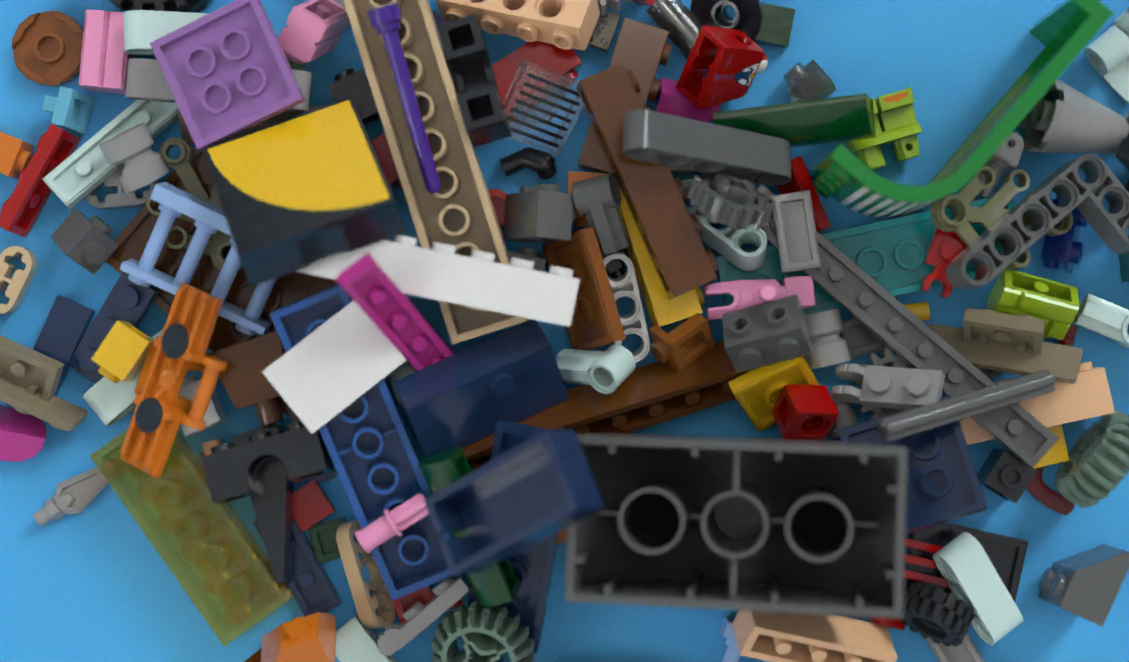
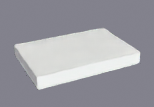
[262,300,406,434]

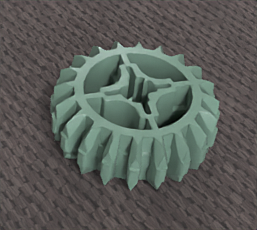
[1055,411,1129,508]
[431,600,535,662]

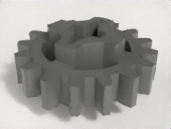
[687,173,773,230]

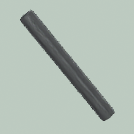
[878,370,1056,442]

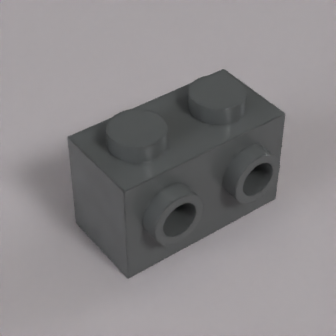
[503,184,576,244]
[722,294,812,373]

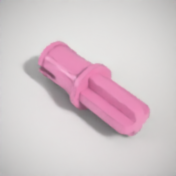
[355,493,429,554]

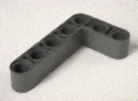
[947,154,1129,290]

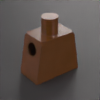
[208,331,286,427]

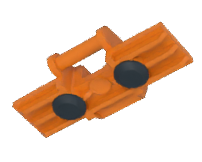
[120,282,228,478]

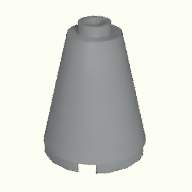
[1018,79,1129,154]

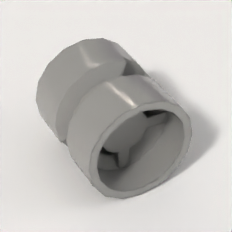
[99,123,170,194]
[803,308,851,370]

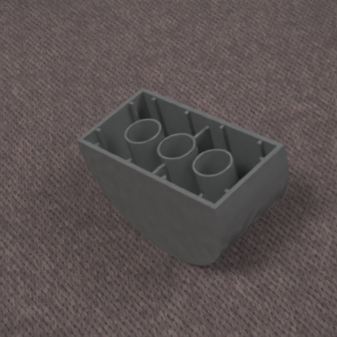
[565,433,907,618]

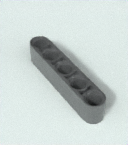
[623,110,791,186]

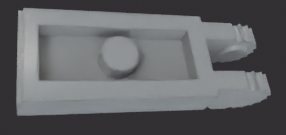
[831,363,945,410]
[376,575,469,656]

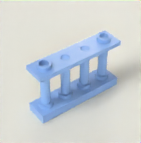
[119,182,277,336]

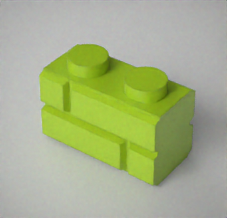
[987,268,1079,340]

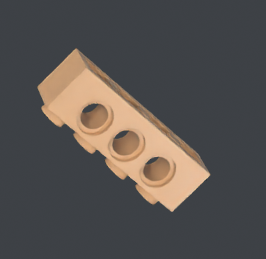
[436,0,600,51]

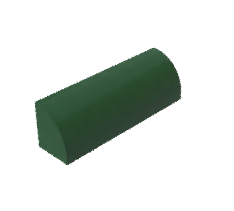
[712,93,876,148]
[418,446,521,607]

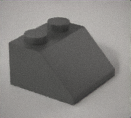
[1038,544,1129,627]

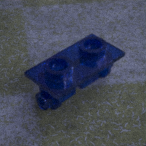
[1040,196,1088,273]

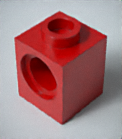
[771,384,839,440]

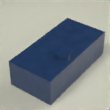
[392,319,568,458]

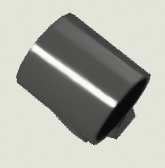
[572,173,631,255]

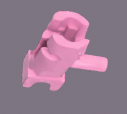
[704,276,815,320]

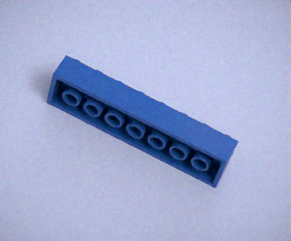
[270,284,451,601]

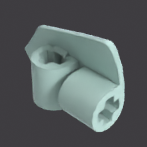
[1084,8,1129,104]

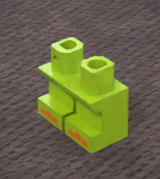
[845,87,922,170]

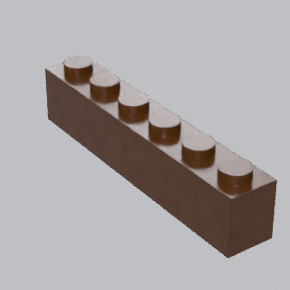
[577,63,718,300]

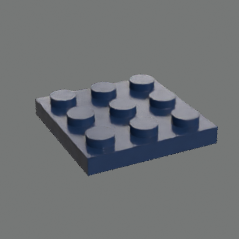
[838,395,988,534]

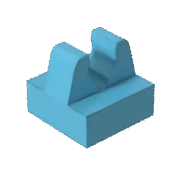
[42,86,94,134]

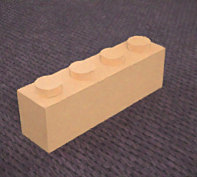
[960,361,1115,445]
[732,610,898,662]

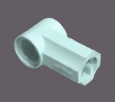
[1073,293,1129,348]
[557,344,636,394]

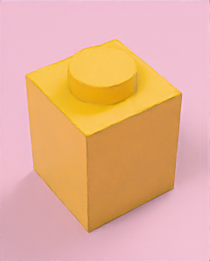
[91,320,155,383]

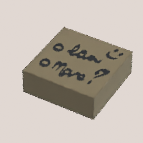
[588,10,620,52]

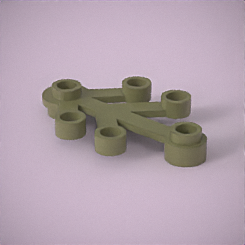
[146,138,243,271]
[930,166,1073,269]

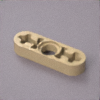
[336,520,396,630]

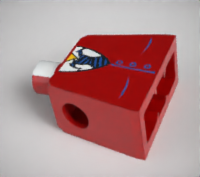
[676,26,768,109]

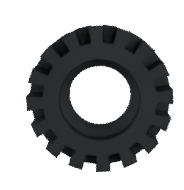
[899,582,974,647]

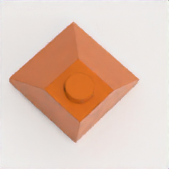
[261,612,336,662]

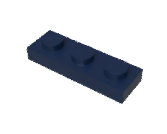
[68,271,160,383]

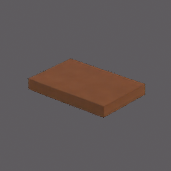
[542,227,626,350]

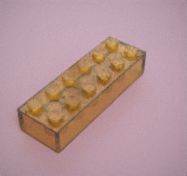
[90,429,294,646]

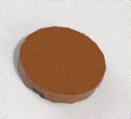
[12,11,84,87]

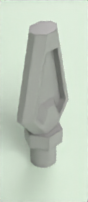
[33,463,116,527]

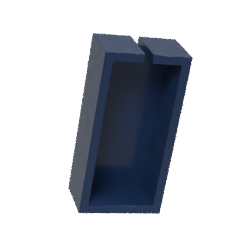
[424,430,604,576]

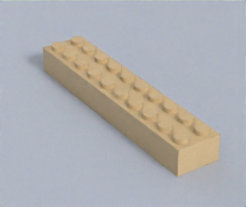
[343,0,529,344]

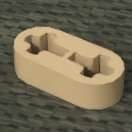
[0,246,38,315]

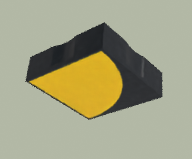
[203,96,405,287]

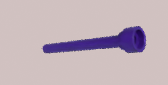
[367,4,441,194]

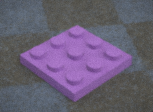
[150,0,306,151]

